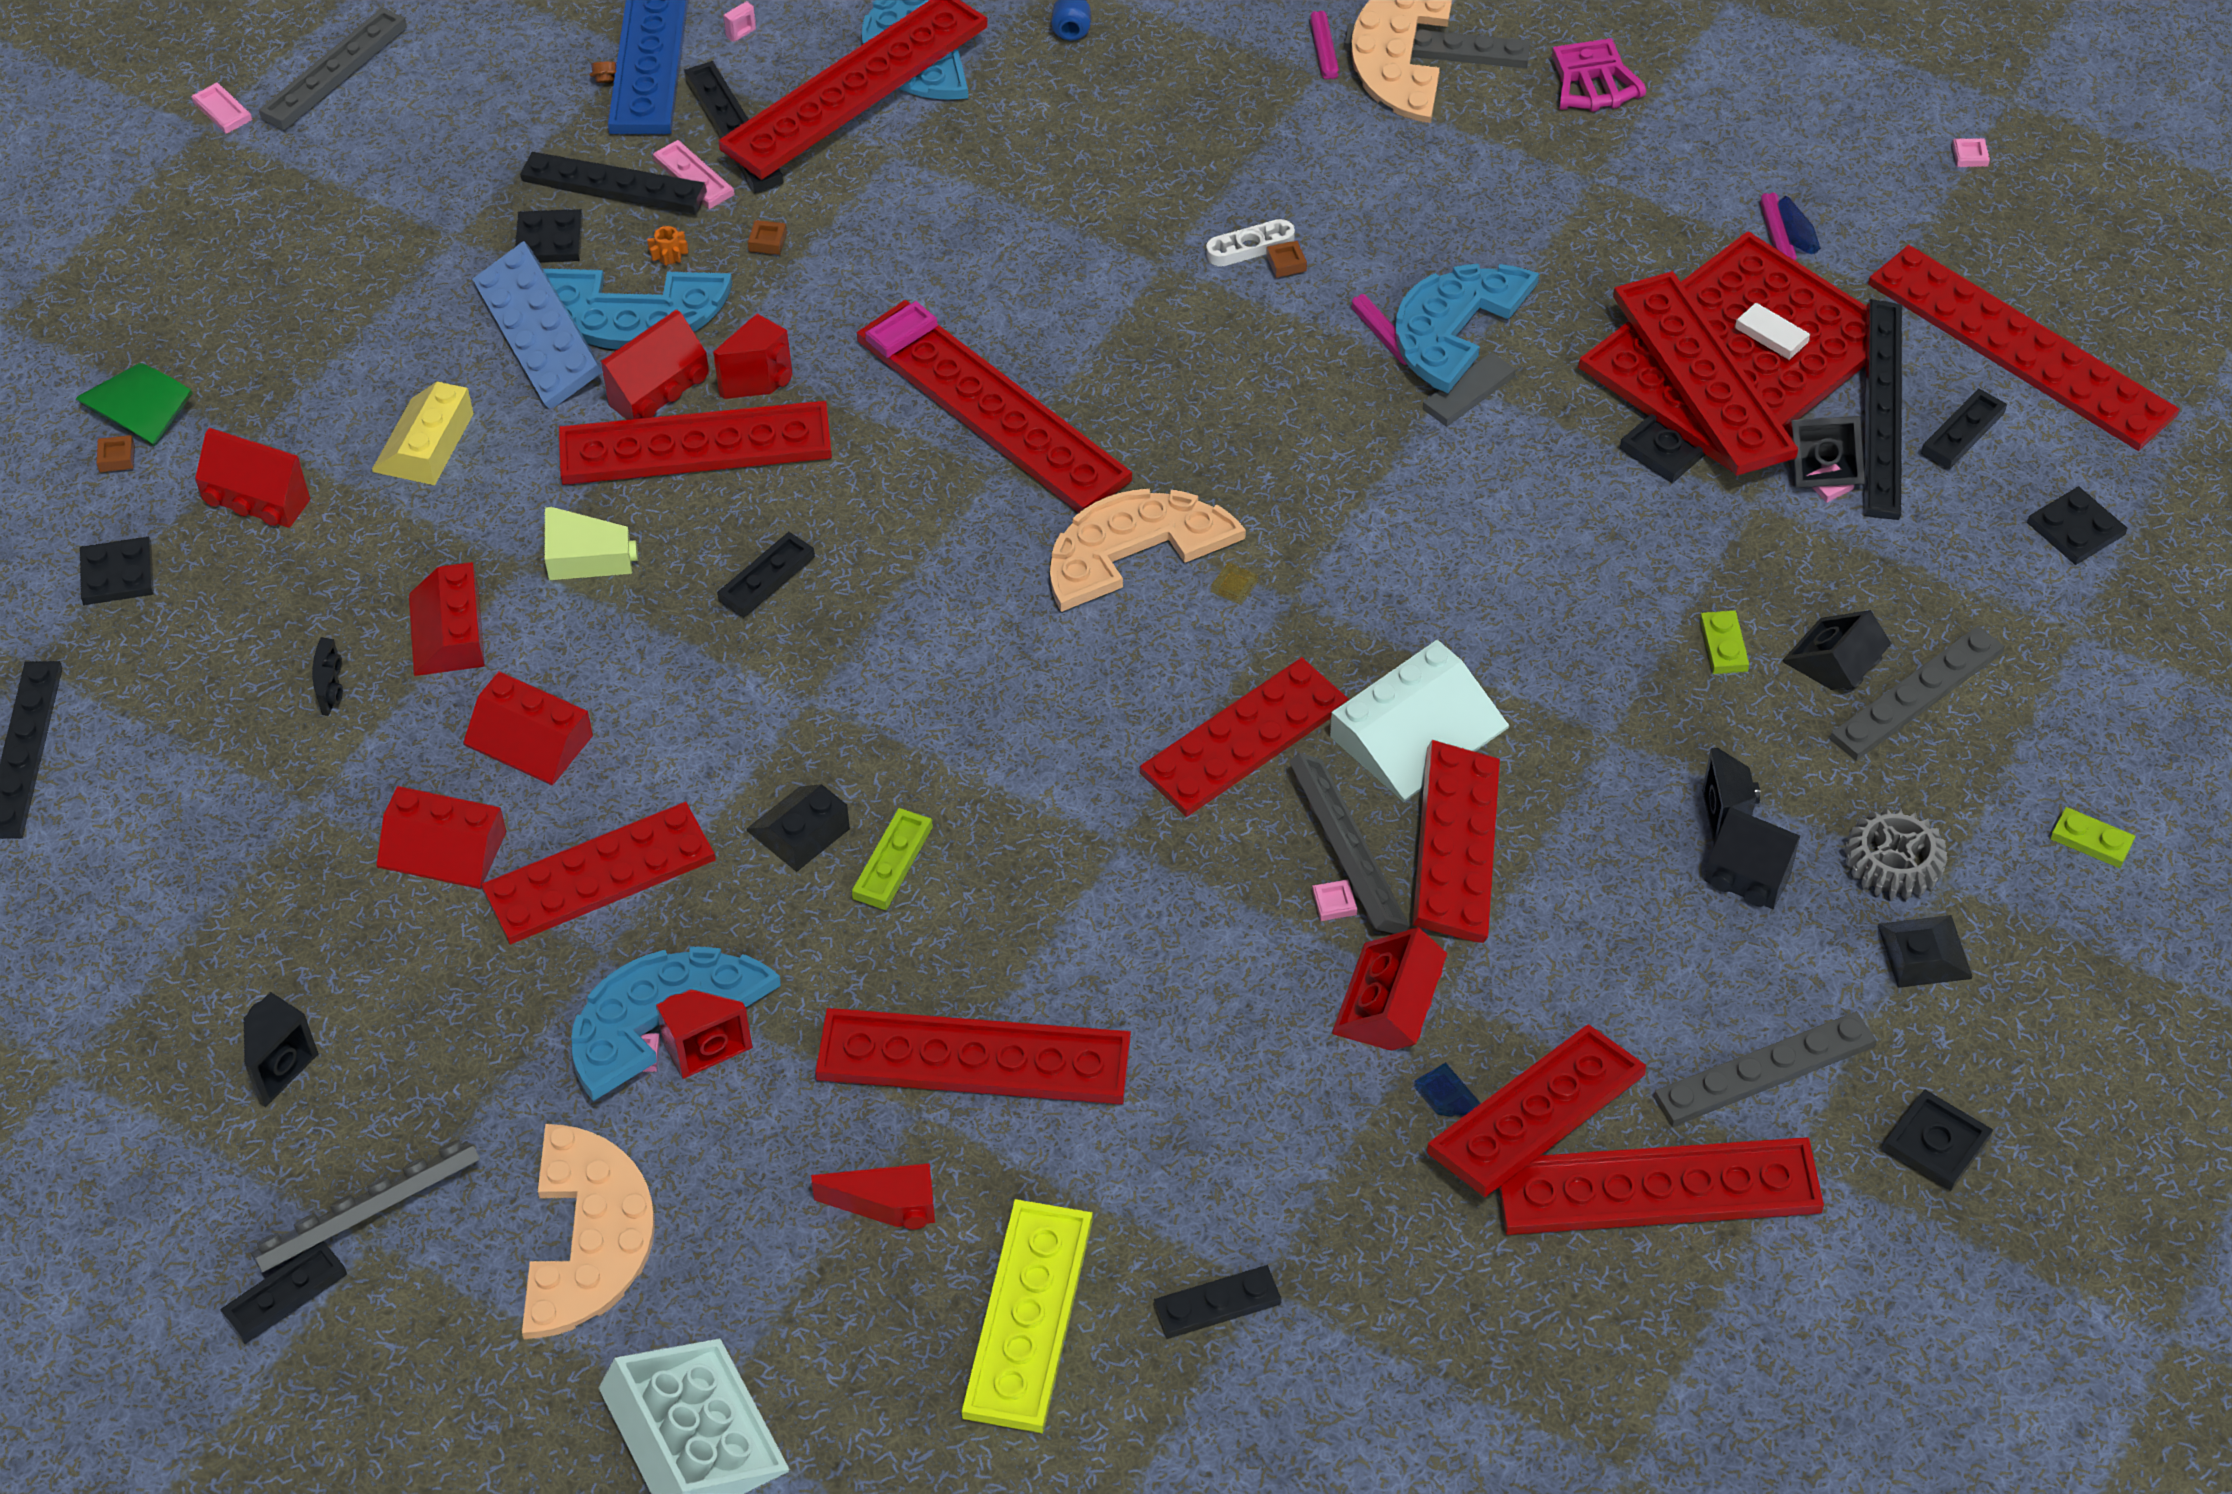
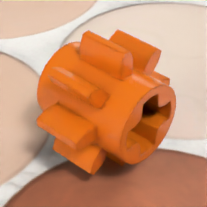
[647,226,689,266]

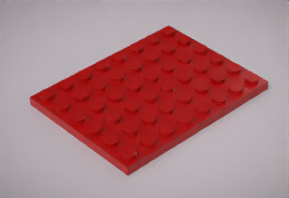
[1578,231,1866,472]

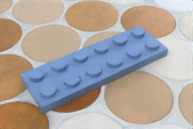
[472,241,603,409]

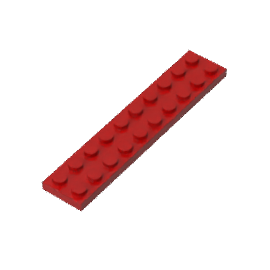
[718,0,988,180]
[1868,244,2180,452]
[856,300,1132,513]

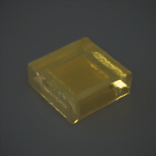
[1211,562,1258,605]

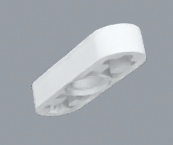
[1206,219,1295,266]

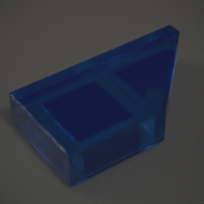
[1778,195,1821,254]
[1414,1062,1481,1117]

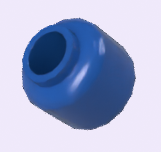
[1051,0,1091,41]

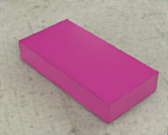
[865,301,938,358]

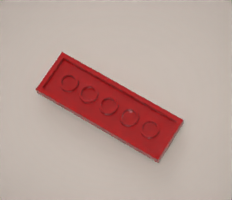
[1139,657,1349,817]
[1413,740,1500,943]
[481,801,716,945]
[1427,1024,1646,1197]

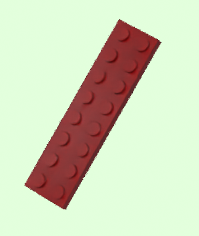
[1613,271,1799,476]
[559,401,832,485]
[815,1008,1131,1105]
[1498,1137,1824,1235]

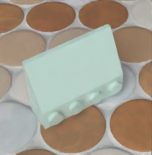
[1330,640,1509,802]
[599,1339,789,1494]

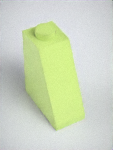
[545,507,638,580]

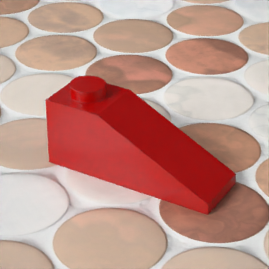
[811,1163,935,1229]

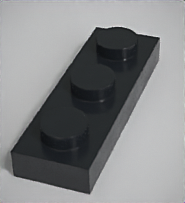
[1921,388,2007,470]
[717,532,815,618]
[220,1241,347,1344]
[1154,1265,1281,1339]

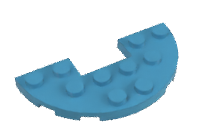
[862,0,968,100]
[1395,264,1540,393]
[543,268,732,349]
[571,947,781,1101]

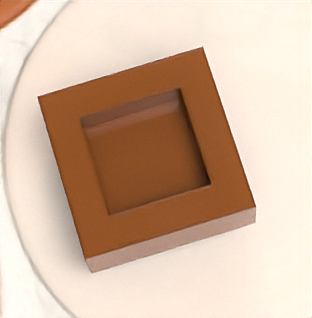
[748,220,787,255]
[1266,240,1307,278]
[96,435,135,472]

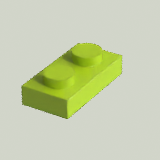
[1700,610,1749,674]
[2050,807,2136,869]

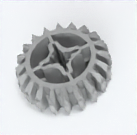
[1845,807,1947,901]

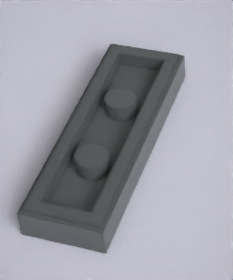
[1423,352,1516,427]

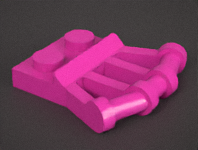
[1552,38,1646,112]

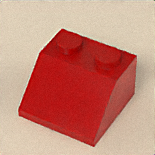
[713,313,793,399]
[656,989,753,1079]

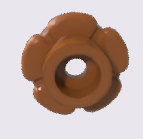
[589,61,617,83]

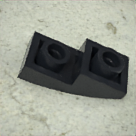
[312,637,343,716]

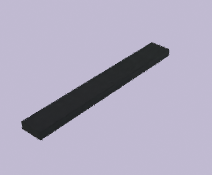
[1864,299,1902,520]

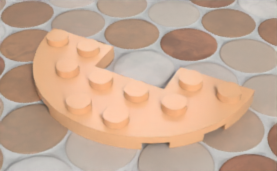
[1352,0,1452,123]
[1050,489,1246,612]
[522,1124,655,1339]

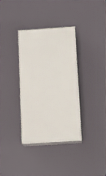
[1735,303,1810,359]

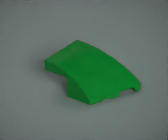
[76,363,193,446]

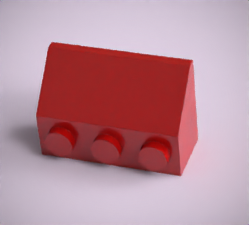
[601,309,710,420]
[195,427,311,528]
[409,562,485,676]
[463,671,593,786]
[376,786,507,890]
[1332,927,1448,1051]

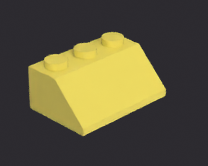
[372,382,474,485]

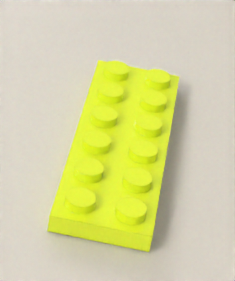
[962,1199,1093,1433]

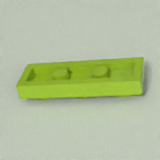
[852,808,933,911]

